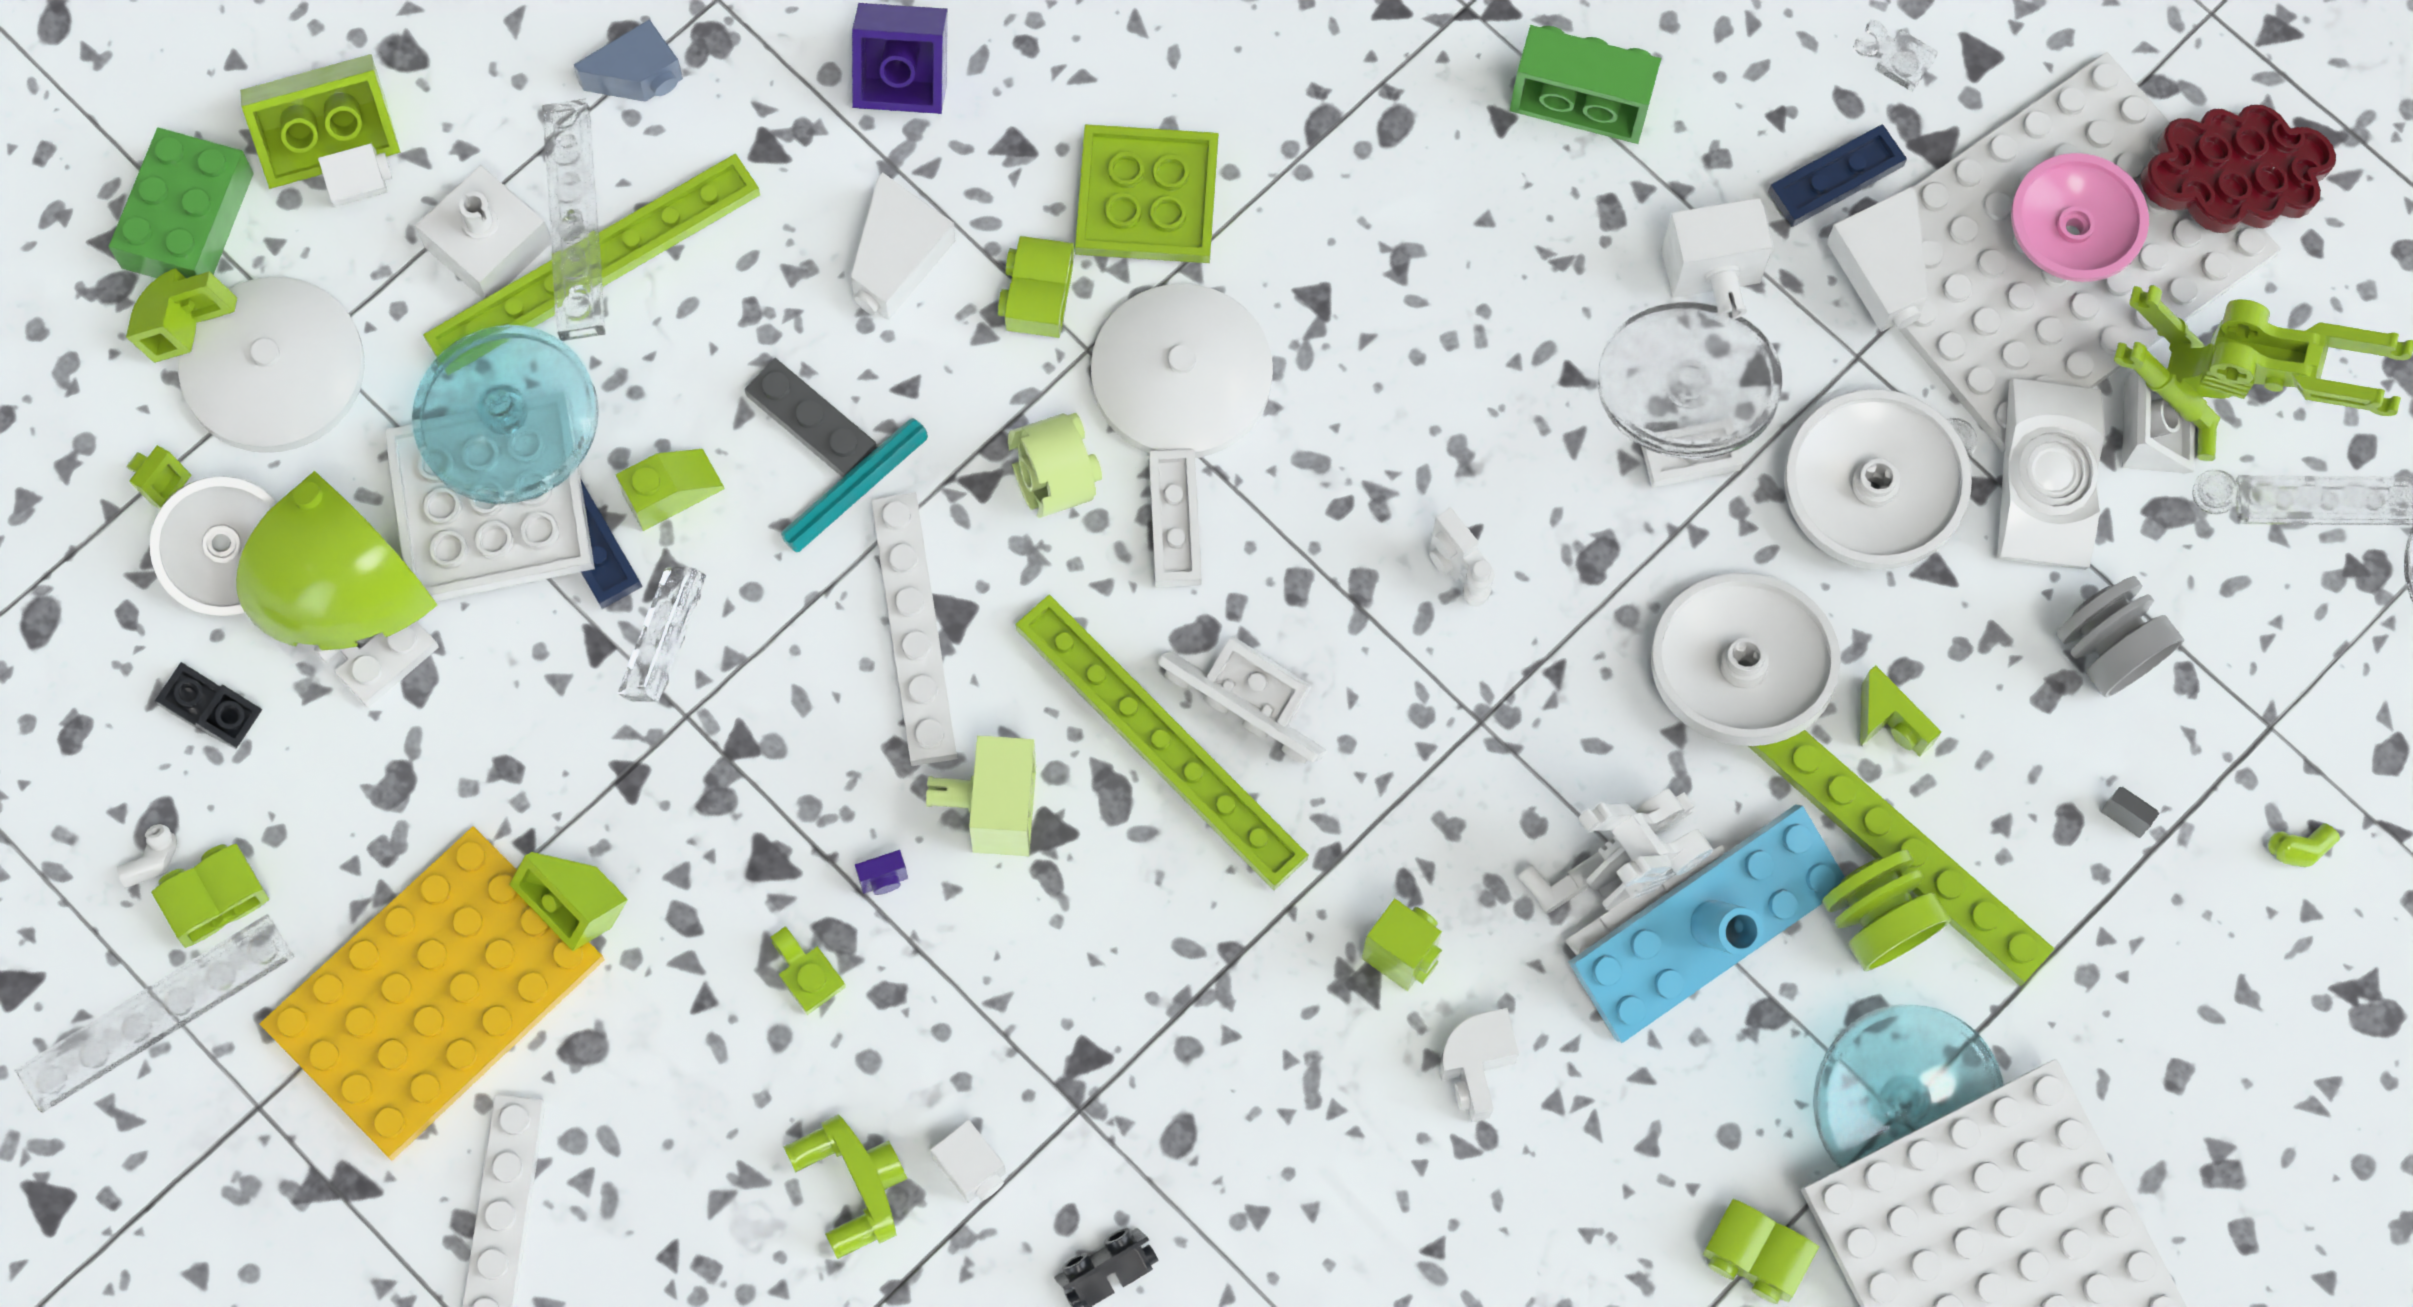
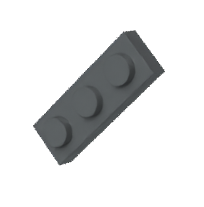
[744,357,877,477]

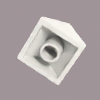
[2122,370,2195,474]

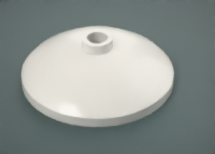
[150,476,277,616]

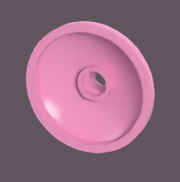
[2011,153,2149,282]

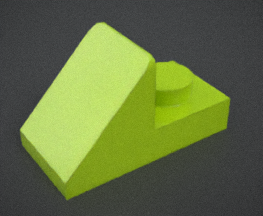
[1860,665,1942,757]

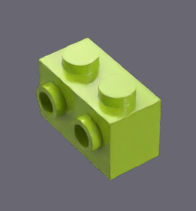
[1362,898,1443,991]

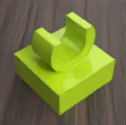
[126,445,192,509]

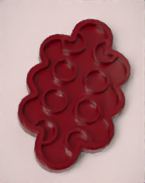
[2141,105,2336,233]

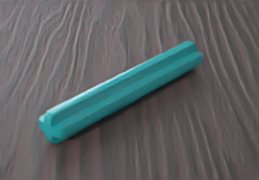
[781,418,928,552]

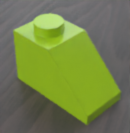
[615,449,725,531]
[509,852,628,951]

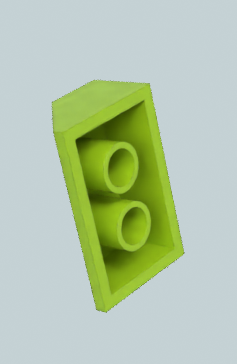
[240,54,401,189]

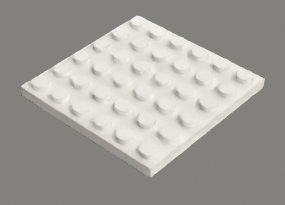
[1800,1059,2187,1307]

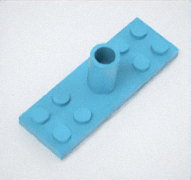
[1568,804,1845,1043]

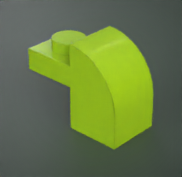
[126,268,237,363]

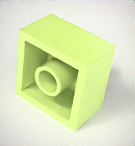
[926,735,1037,856]

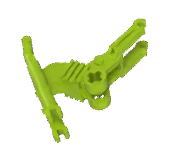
[2114,285,2413,461]

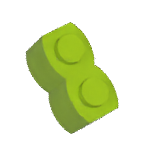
[998,236,1075,338]
[151,844,270,948]
[1702,1199,1820,1304]

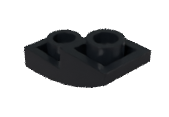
[154,662,263,749]

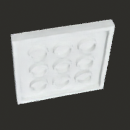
[385,393,595,602]

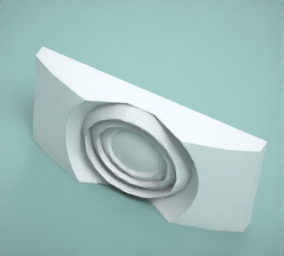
[1997,378,2105,570]

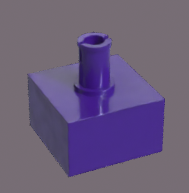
[852,3,948,114]

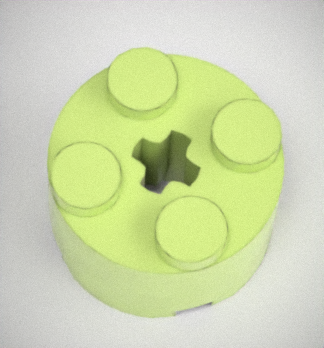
[1008,413,1102,518]

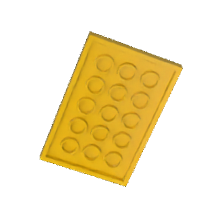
[259,826,605,1161]

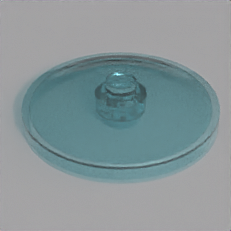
[412,325,599,504]
[1813,1004,2004,1169]

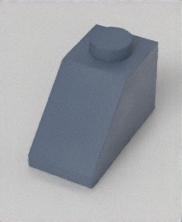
[574,19,683,102]

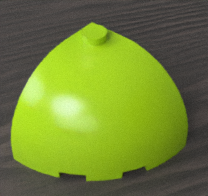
[236,471,438,650]

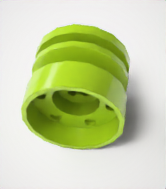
[1822,850,1951,971]

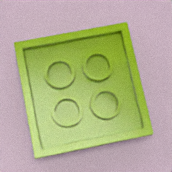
[1075,124,1219,263]

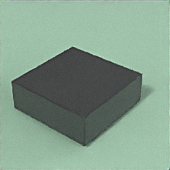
[2101,786,2160,838]

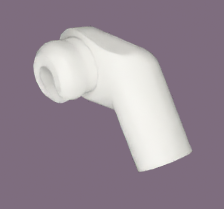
[116,824,177,889]

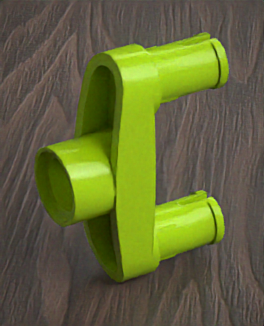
[783,1114,907,1259]

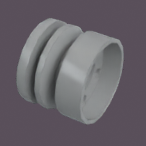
[2056,576,2185,698]

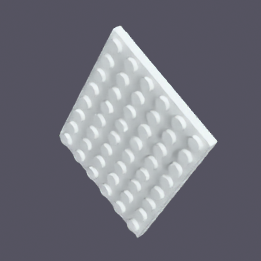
[1895,51,2281,453]

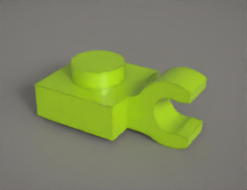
[770,926,846,1015]

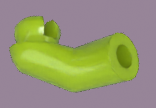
[2268,823,2340,868]

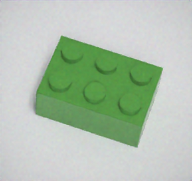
[1509,25,1662,144]
[108,127,254,278]

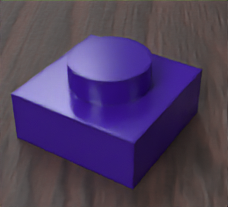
[855,850,908,895]

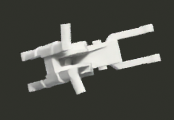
[1518,789,1727,956]

